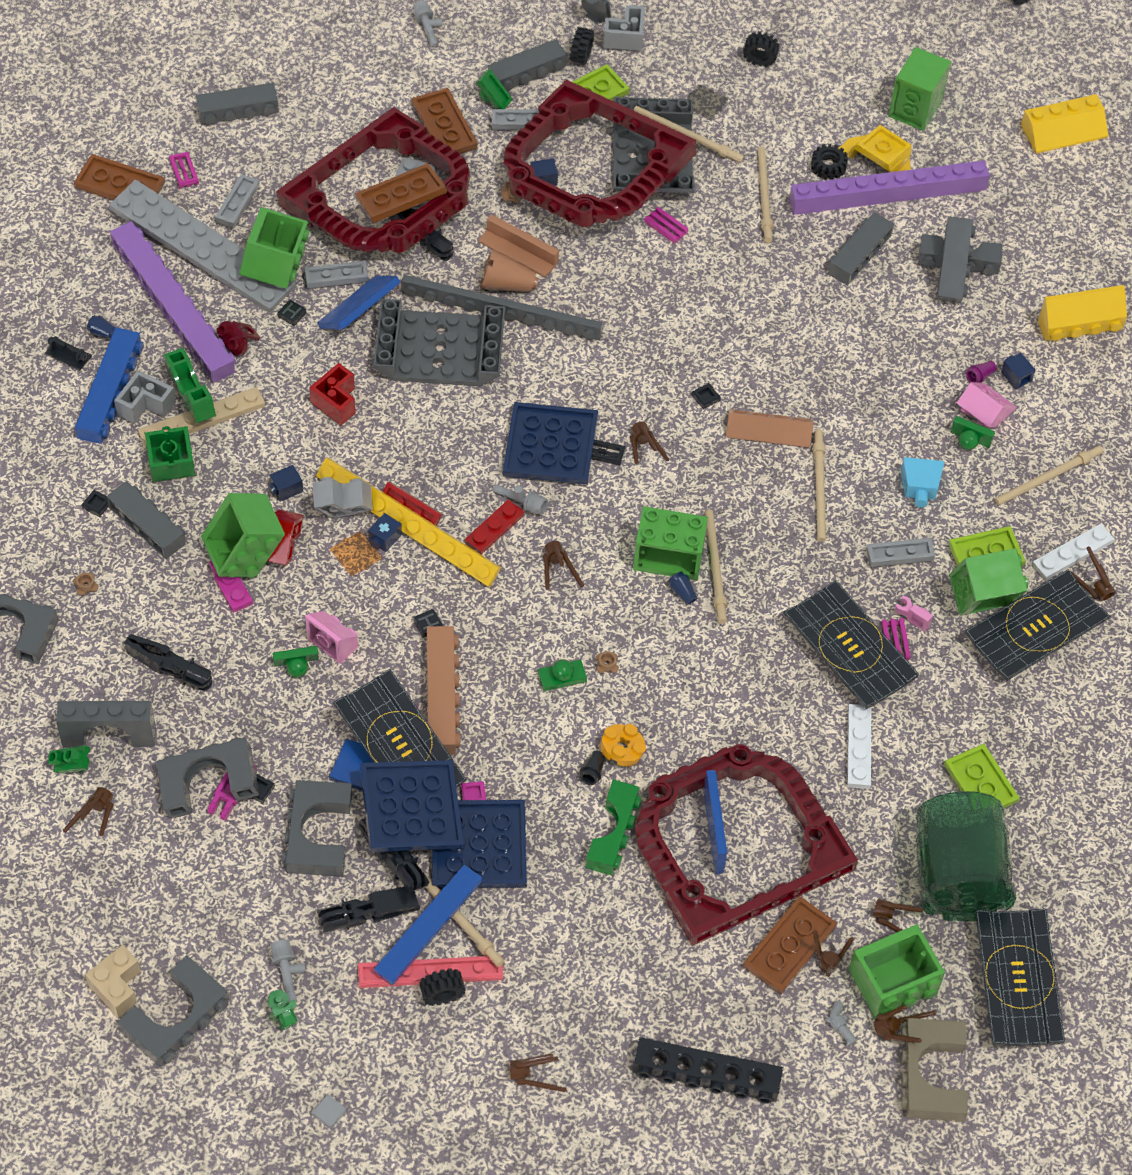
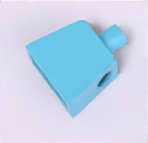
[901,457,944,508]

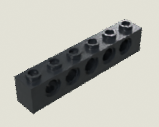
[633,1037,783,1104]

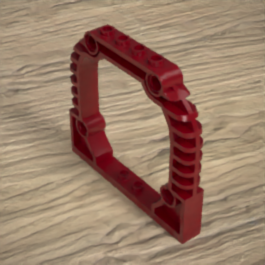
[503,79,697,227]
[276,107,470,253]
[635,744,858,946]

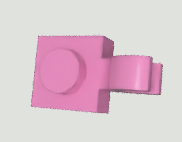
[894,596,933,632]

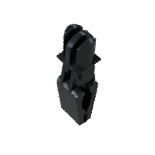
[388,208,453,261]
[125,634,212,691]
[359,818,429,892]
[317,886,420,933]

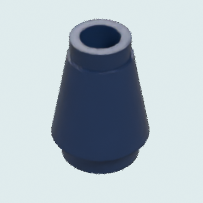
[87,315,116,339]
[668,571,698,605]

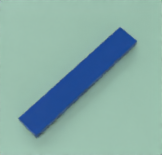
[374,865,483,986]

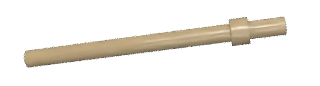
[634,106,744,163]
[757,146,773,243]
[813,430,826,541]
[994,445,1103,506]
[705,510,727,624]
[420,868,504,967]

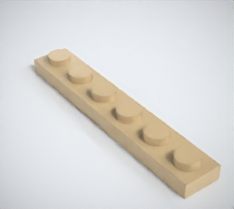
[138,387,265,449]

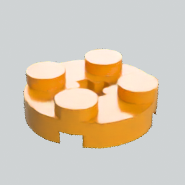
[600,724,646,766]

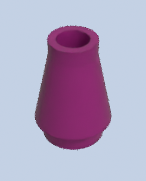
[966,360,997,383]

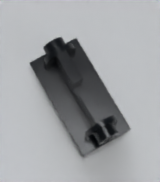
[45,336,92,371]

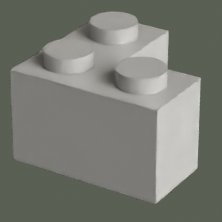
[603,5,645,51]
[114,370,176,424]
[313,477,373,518]

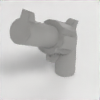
[824,1001,857,1047]

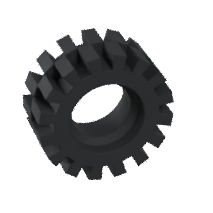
[570,26,595,65]
[743,31,780,67]
[811,143,848,180]
[419,968,466,1006]

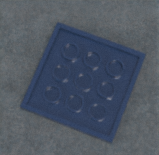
[502,402,598,485]
[360,760,464,852]
[432,799,527,889]

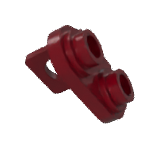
[217,321,260,356]

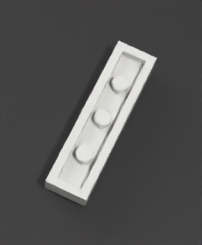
[1032,524,1114,581]
[847,704,871,789]

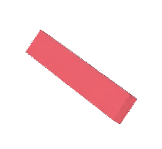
[358,955,503,988]

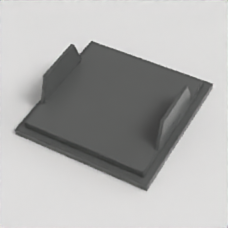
[581,0,611,24]

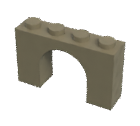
[901,1018,968,1122]

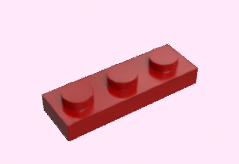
[382,482,443,526]
[464,499,524,555]

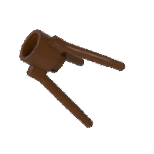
[630,421,669,465]
[542,541,584,590]
[1070,546,1116,601]
[63,787,114,836]
[873,898,923,932]
[813,930,854,977]
[874,1005,936,1043]
[510,1053,567,1092]

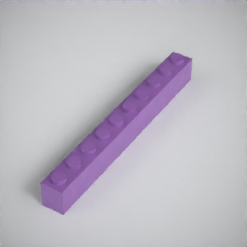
[789,160,990,215]
[110,221,236,383]

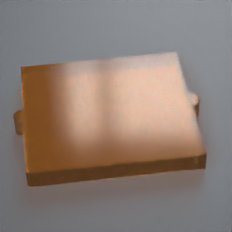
[330,531,382,577]

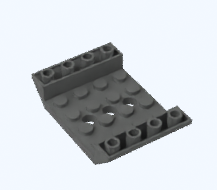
[613,97,695,193]
[373,299,505,387]

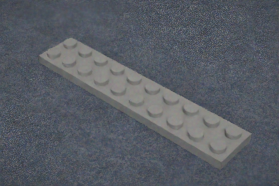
[109,179,296,313]

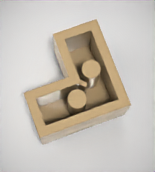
[85,945,141,1019]

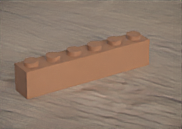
[427,626,460,755]

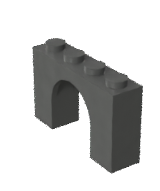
[0,594,59,665]
[56,701,156,748]
[156,737,259,819]
[282,780,352,877]
[117,955,230,1067]

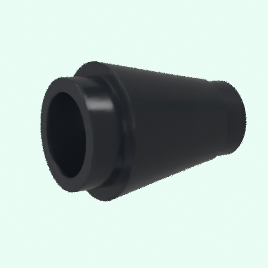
[579,750,605,785]

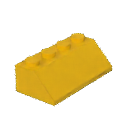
[1021,94,1108,154]
[1038,285,1127,341]

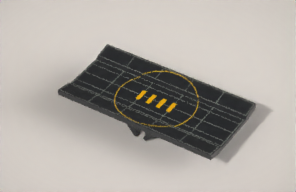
[965,569,1111,681]
[783,579,919,709]
[333,669,467,788]
[975,908,1065,1046]

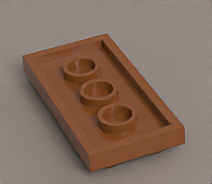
[411,87,478,154]
[74,154,165,200]
[355,163,447,223]
[743,896,838,994]

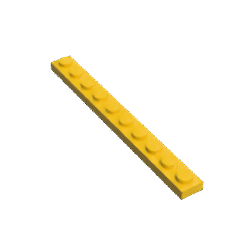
[316,457,502,587]

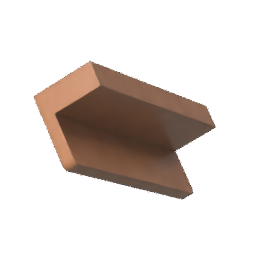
[478,214,559,278]
[726,409,813,447]

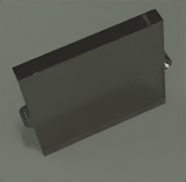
[687,84,728,120]

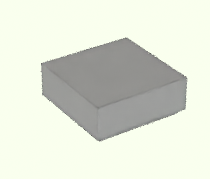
[312,1094,347,1130]

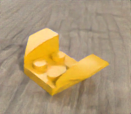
[838,125,912,173]

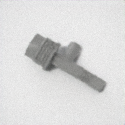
[413,0,443,48]
[493,485,548,515]
[270,939,305,1002]

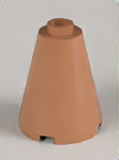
[480,249,539,292]

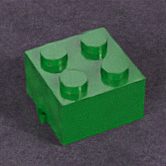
[145,426,195,482]

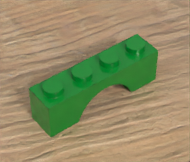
[163,348,216,423]
[585,779,642,876]

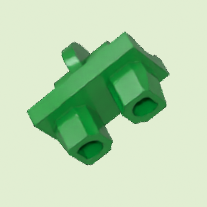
[48,745,90,773]
[268,990,298,1031]

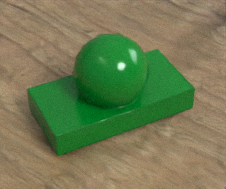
[476,69,513,109]
[950,416,995,450]
[272,646,319,678]
[538,659,587,691]

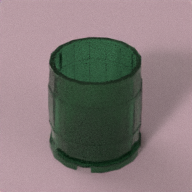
[916,791,1017,921]

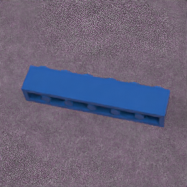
[75,328,144,444]

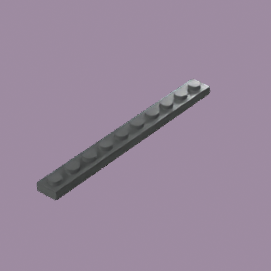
[401,275,603,341]

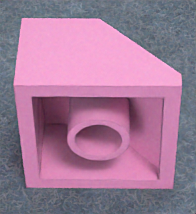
[957,382,1017,428]
[305,611,358,664]

